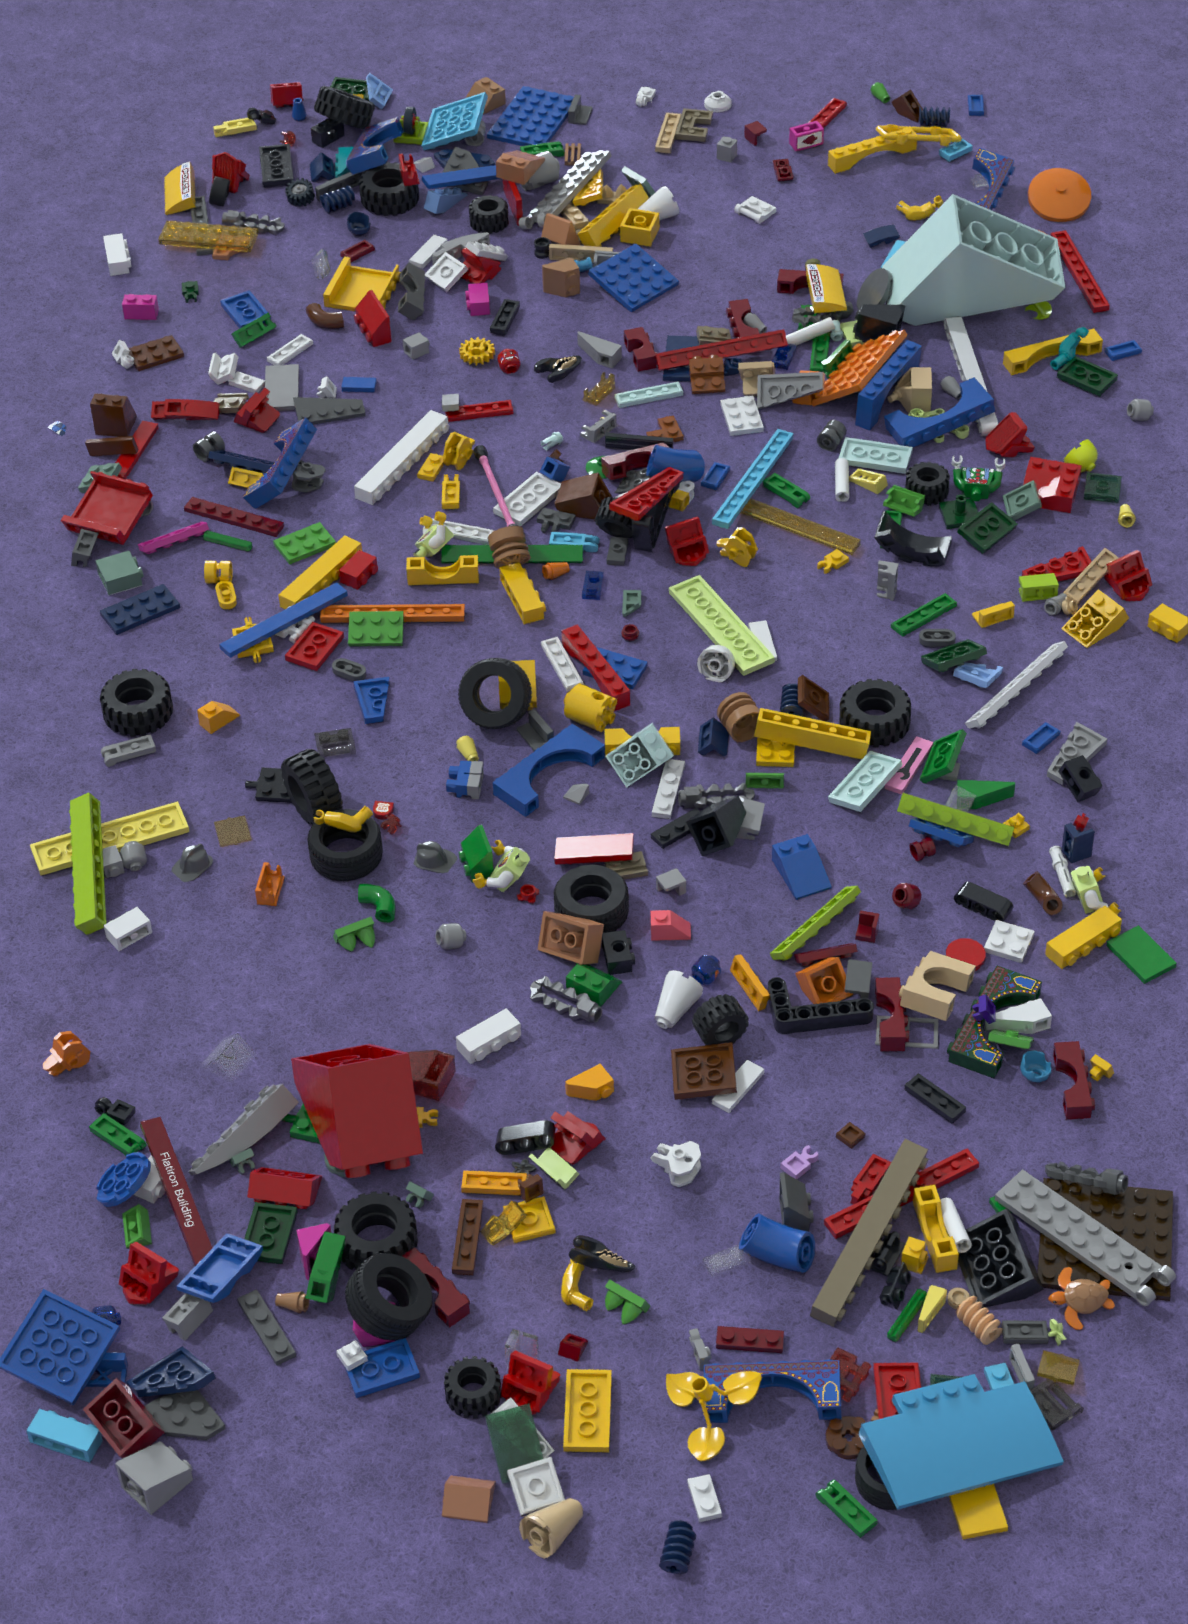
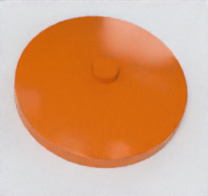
[1028,168,1091,222]

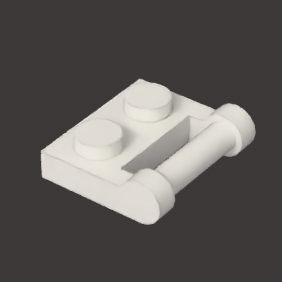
[734,196,776,224]

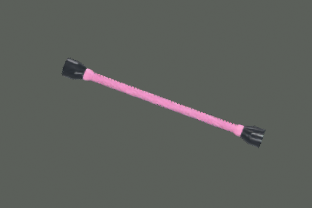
[473,445,517,527]

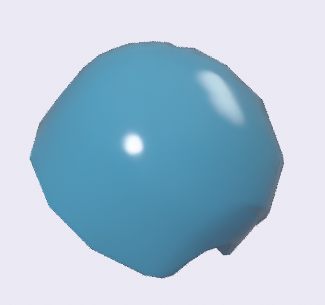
[1020,1050,1052,1083]

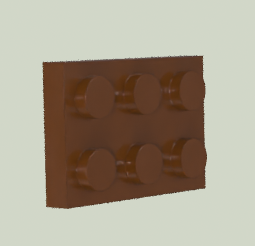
[129,335,184,372]

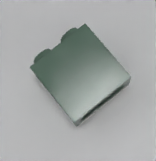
[95,551,144,595]

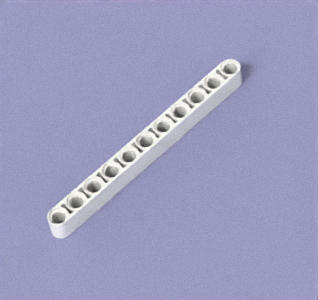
[944,316,998,436]

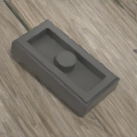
[607,537,629,566]
[1001,1320,1049,1344]

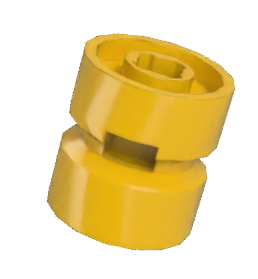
[204,561,233,584]

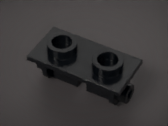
[870,1231,906,1277]
[879,1262,911,1310]

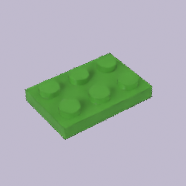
[273,522,336,565]
[348,611,404,646]

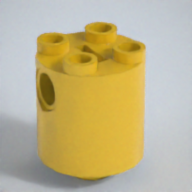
[564,683,617,732]

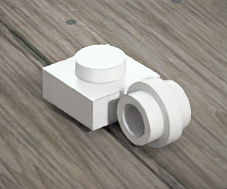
[636,87,656,107]
[112,340,134,369]

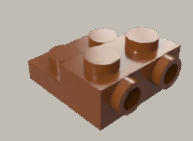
[689,355,725,394]

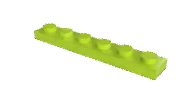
[897,793,1014,846]
[769,885,861,961]

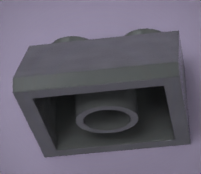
[779,1172,813,1231]

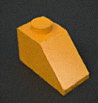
[197,701,240,734]
[565,1064,614,1101]

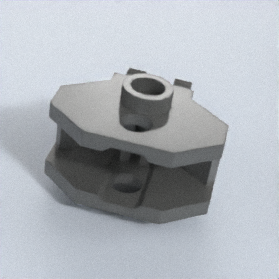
[291,460,326,492]

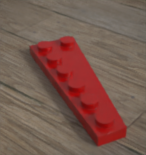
[609,467,684,521]

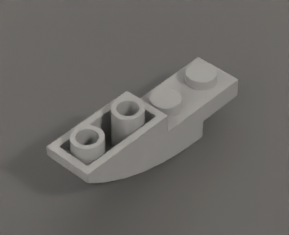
[432,233,490,265]

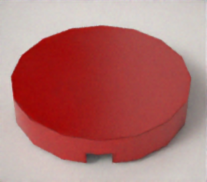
[946,938,986,971]

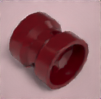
[909,837,936,861]

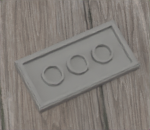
[265,364,299,411]

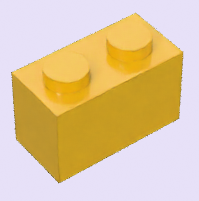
[1147,603,1188,643]

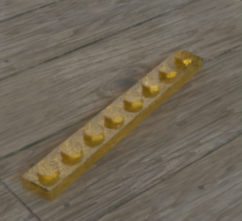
[740,498,861,555]

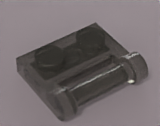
[314,728,356,759]
[1030,1376,1084,1431]

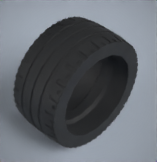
[855,1446,897,1510]

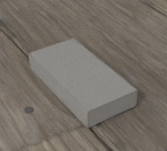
[442,394,459,412]
[1009,1343,1035,1392]

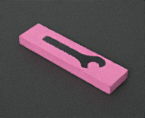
[885,736,934,795]

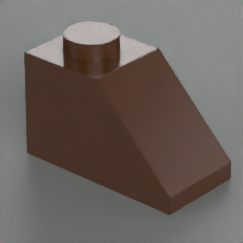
[891,89,923,122]

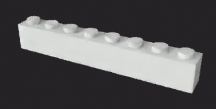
[354,410,449,505]

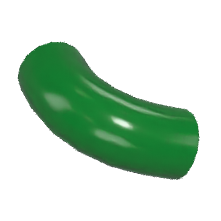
[358,884,396,923]

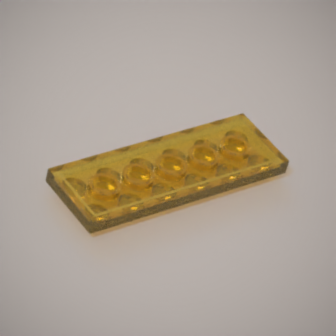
[158,220,258,252]

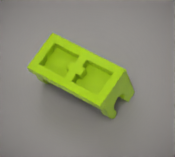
[1019,573,1059,602]

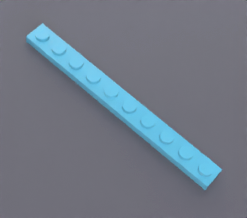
[712,429,794,529]

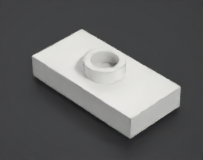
[228,371,265,393]

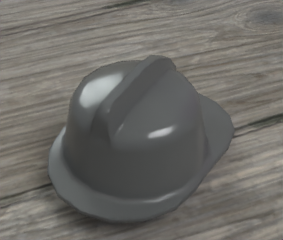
[413,841,457,873]
[171,844,213,882]

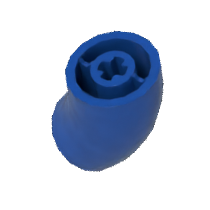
[646,445,705,483]
[739,1213,815,1273]

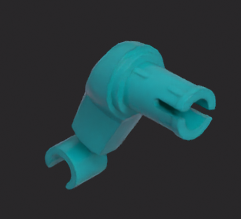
[1050,327,1089,370]

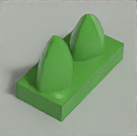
[333,917,375,951]
[605,1279,650,1325]

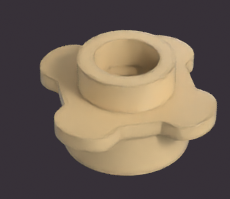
[1062,596,1078,616]

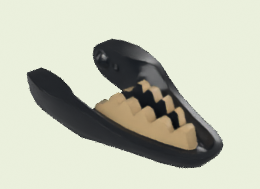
[534,355,582,383]
[569,1235,635,1272]

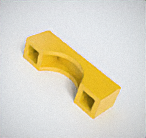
[406,555,479,585]
[605,727,680,757]
[913,1185,959,1273]

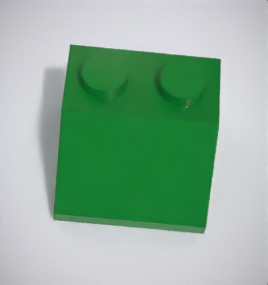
[458,825,494,883]
[566,964,622,1007]

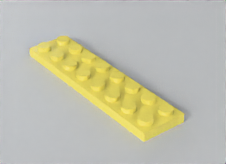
[30,801,189,876]

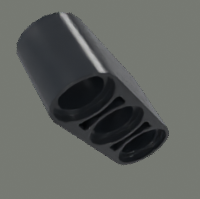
[954,882,1014,922]
[495,1120,556,1155]

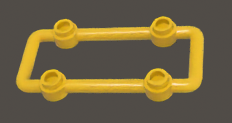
[876,124,962,146]

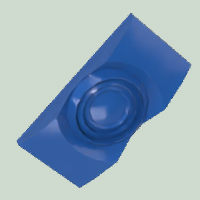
[177,1233,263,1303]

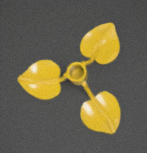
[666,1371,762,1461]

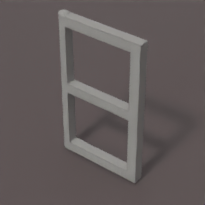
[875,1015,939,1049]

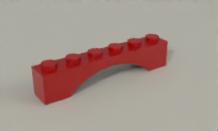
[561,624,630,712]

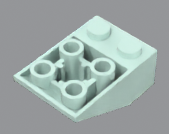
[606,723,674,788]

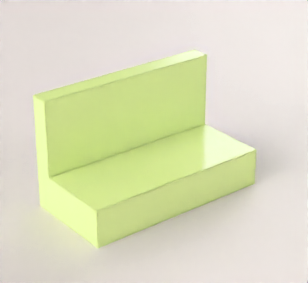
[529,1148,579,1189]

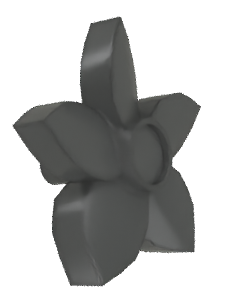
[512,1158,536,1174]

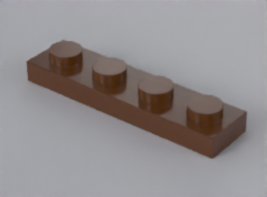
[452,1199,484,1276]

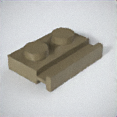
[696,326,731,345]
[213,393,249,413]
[604,851,648,880]

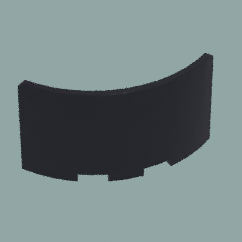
[874,511,952,567]

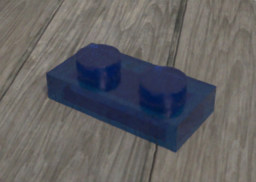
[772,344,796,370]
[582,571,604,600]

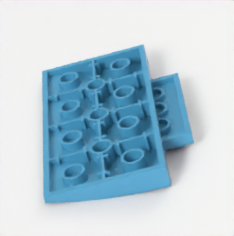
[859,1374,1064,1510]

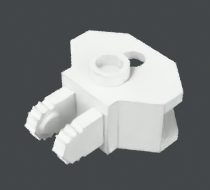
[651,1141,701,1187]

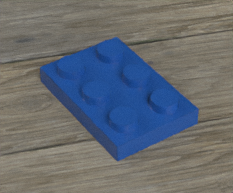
[220,290,271,328]
[582,647,648,690]
[909,818,975,847]
[344,1338,420,1398]

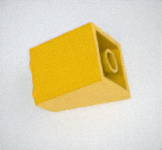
[498,660,537,710]

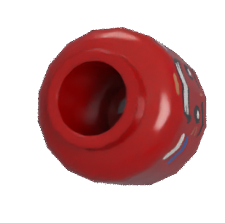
[497,349,521,374]

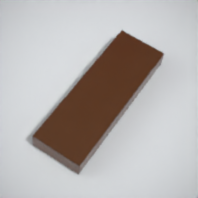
[85,436,139,456]

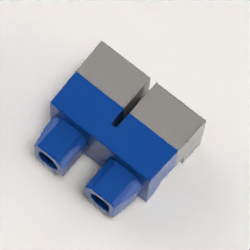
[446,761,484,800]

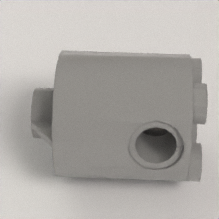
[521,151,560,191]

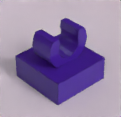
[972,994,996,1024]

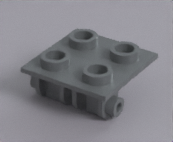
[614,468,651,494]

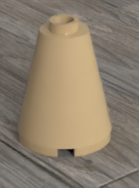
[519,1498,583,1558]

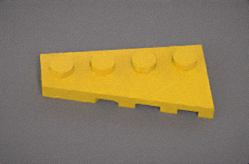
[573,169,603,206]

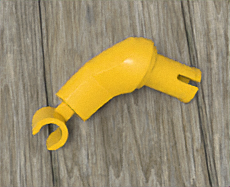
[896,195,944,221]
[313,806,373,833]
[561,1259,593,1312]

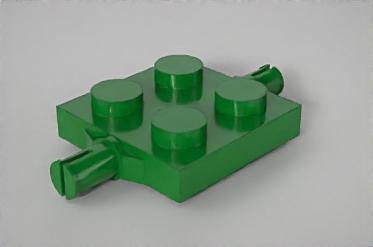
[282,1104,320,1144]

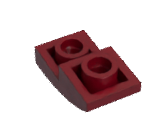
[773,159,793,181]

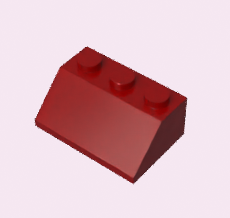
[354,290,392,347]
[247,1167,322,1209]

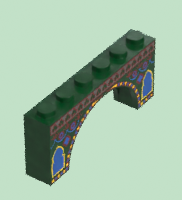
[947,965,1042,1079]

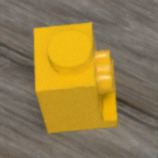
[901,1237,929,1274]

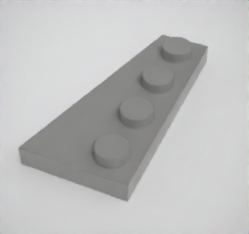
[757,372,825,409]
[1047,722,1107,785]

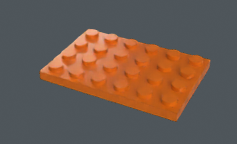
[812,330,908,406]

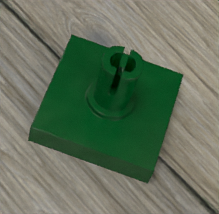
[939,494,978,529]

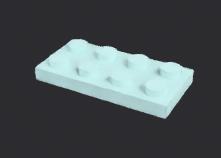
[838,437,913,474]
[828,751,902,812]

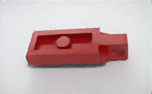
[850,1154,891,1204]

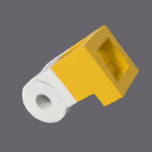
[669,481,695,512]

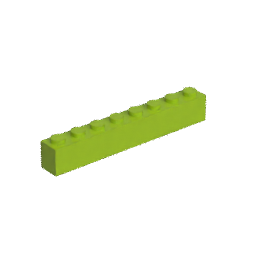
[69,792,106,935]

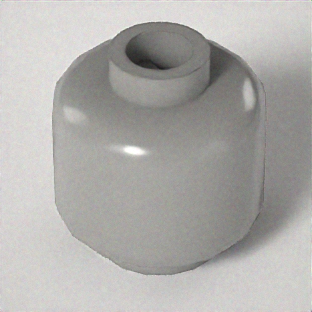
[1127,399,1154,421]
[120,841,147,871]
[435,923,466,950]

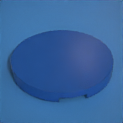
[96,1152,151,1207]

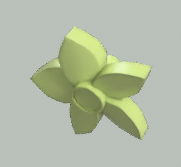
[1048,1319,1066,1345]

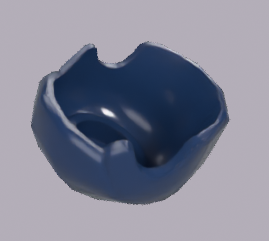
[347,212,371,235]

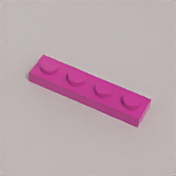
[138,521,209,554]

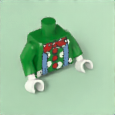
[951,455,1005,502]

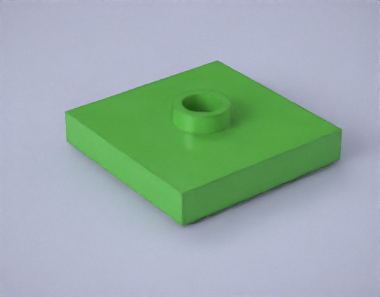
[988,1029,1034,1049]

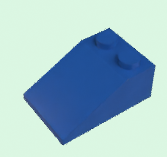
[772,834,832,900]

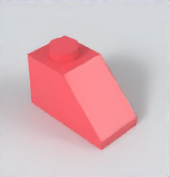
[650,910,691,941]

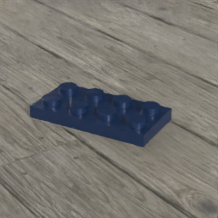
[208,450,275,474]
[100,584,180,635]

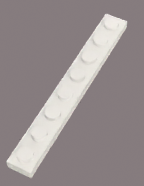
[965,641,1068,729]

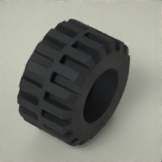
[469,195,509,234]
[905,462,950,506]
[595,497,633,539]
[692,994,749,1045]
[444,1356,501,1419]

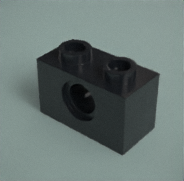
[311,118,345,148]
[1058,755,1102,802]
[602,930,635,975]

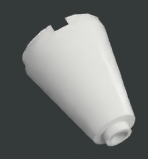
[638,186,679,220]
[655,970,703,1029]

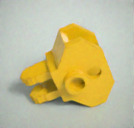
[443,432,475,470]
[716,528,758,567]

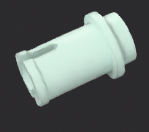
[830,320,843,341]
[541,432,563,451]

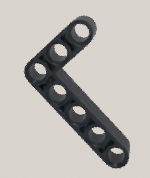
[632,488,674,552]
[768,977,874,1034]

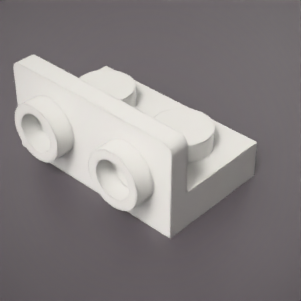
[208,353,238,384]

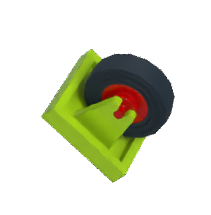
[393,107,429,144]

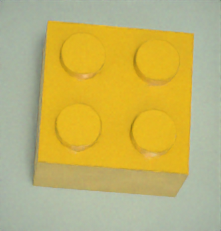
[620,208,660,247]

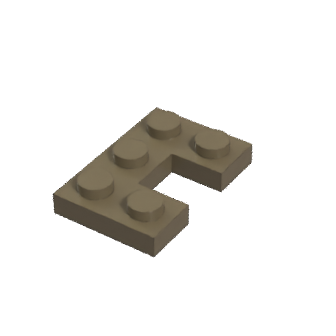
[675,108,713,142]

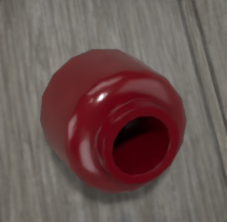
[892,883,922,909]

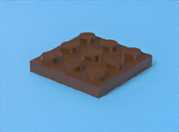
[671,1042,737,1100]

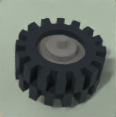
[285,178,315,207]

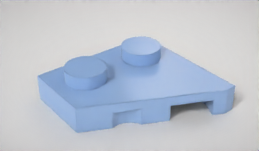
[366,73,393,110]
[953,662,1003,688]

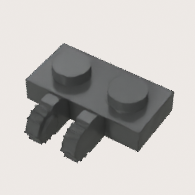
[537,508,576,533]

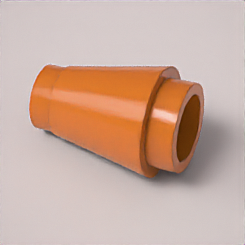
[542,562,570,580]

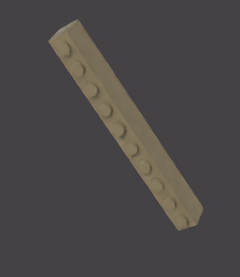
[810,1139,929,1327]

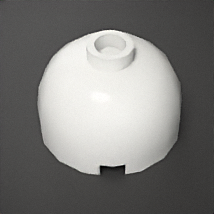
[697,645,735,682]

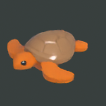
[1048,1267,1115,1330]

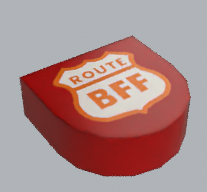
[373,801,394,820]

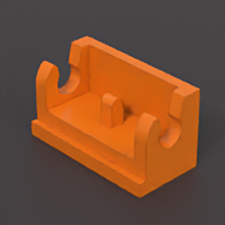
[255,862,285,906]

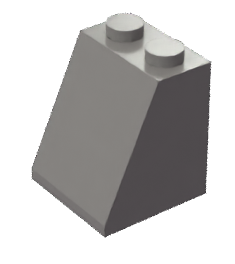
[115,1441,193,1515]

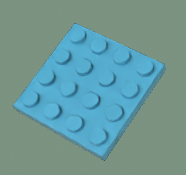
[421,92,488,151]

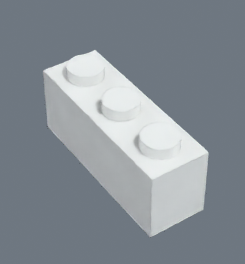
[103,233,131,276]
[456,1008,521,1064]

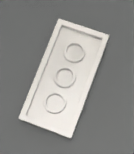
[493,472,561,527]

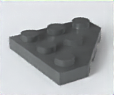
[442,147,488,196]
[145,1390,226,1441]

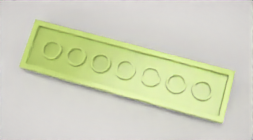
[669,575,775,676]

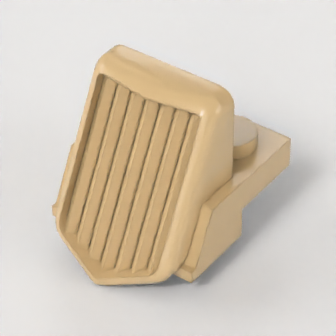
[738,361,776,396]

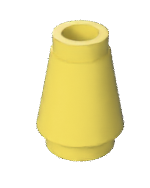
[1118,504,1136,528]
[456,735,479,761]

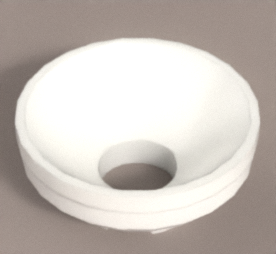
[704,91,732,112]

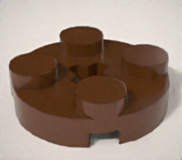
[826,1416,866,1459]

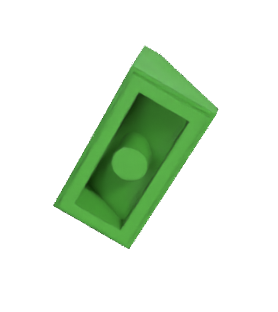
[746,773,784,788]
[122,1204,152,1248]

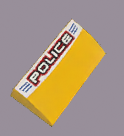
[164,162,196,215]
[806,264,847,313]

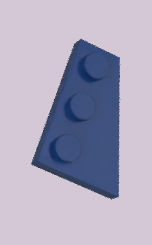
[354,677,390,724]

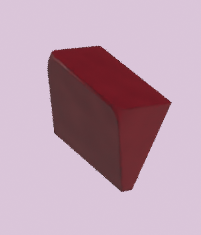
[558,1333,589,1362]

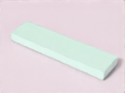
[614,382,683,408]

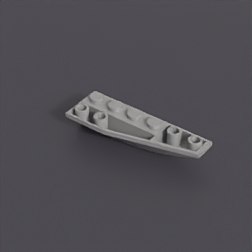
[188,1084,299,1175]

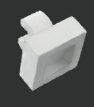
[317,377,337,398]
[337,1340,368,1371]

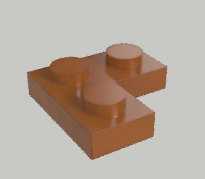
[646,415,683,442]

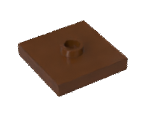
[798,675,829,721]

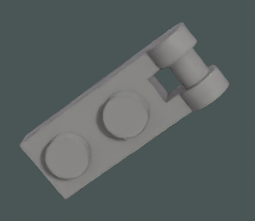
[101,734,156,767]

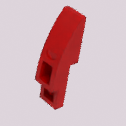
[151,399,220,420]

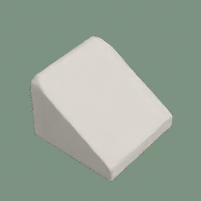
[414,157,435,173]

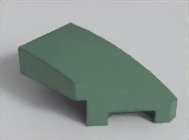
[622,590,641,617]

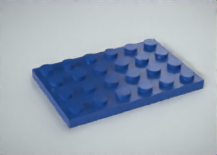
[487,86,574,146]

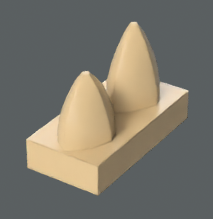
[597,184,626,205]

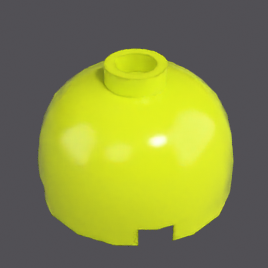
[1063,439,1098,473]

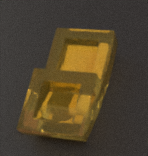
[480,1200,527,1245]

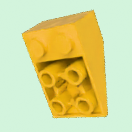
[1061,589,1129,648]

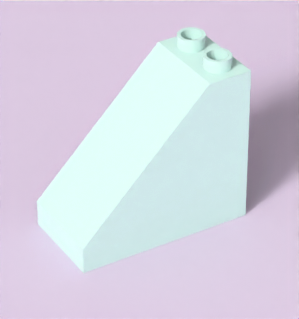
[882,194,1065,326]

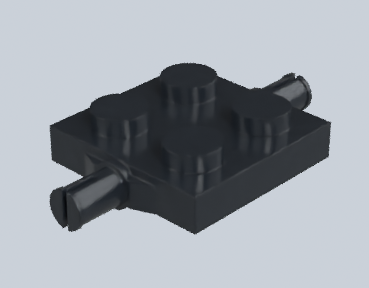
[245,767,292,803]

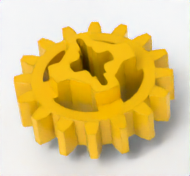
[459,337,495,365]

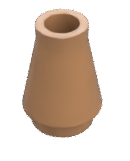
[275,1291,310,1313]

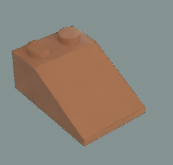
[496,150,545,185]
[537,911,604,965]

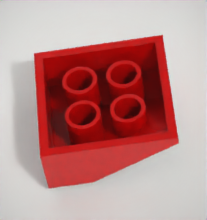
[1023,457,1082,513]

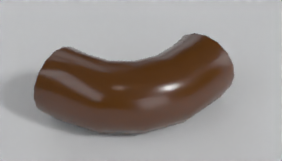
[306,303,344,329]
[1023,871,1063,915]

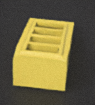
[849,468,888,494]
[917,1285,947,1333]

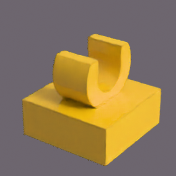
[1003,813,1030,838]
[1089,1054,1114,1082]

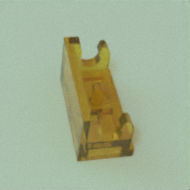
[582,372,615,406]

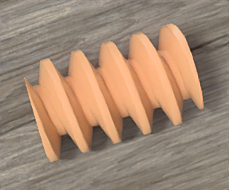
[956,1296,1003,1345]

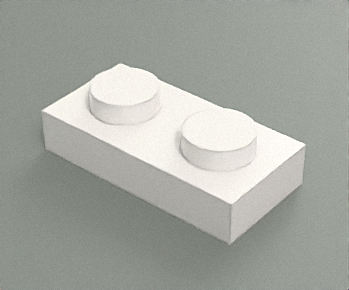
[687,1474,722,1522]

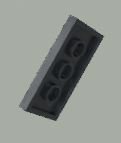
[259,144,293,187]

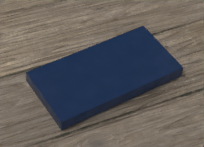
[663,335,699,382]

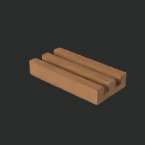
[565,143,581,165]

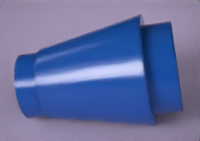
[292,98,307,121]

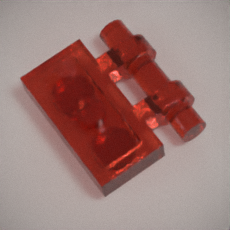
[830,1347,871,1402]

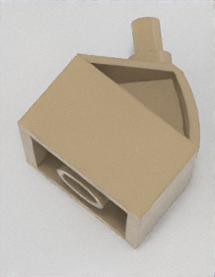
[888,367,932,413]

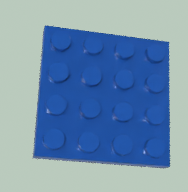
[588,243,679,312]
[0,1289,120,1406]

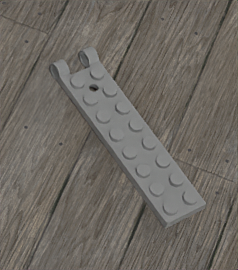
[519,150,611,230]
[995,1169,1176,1306]

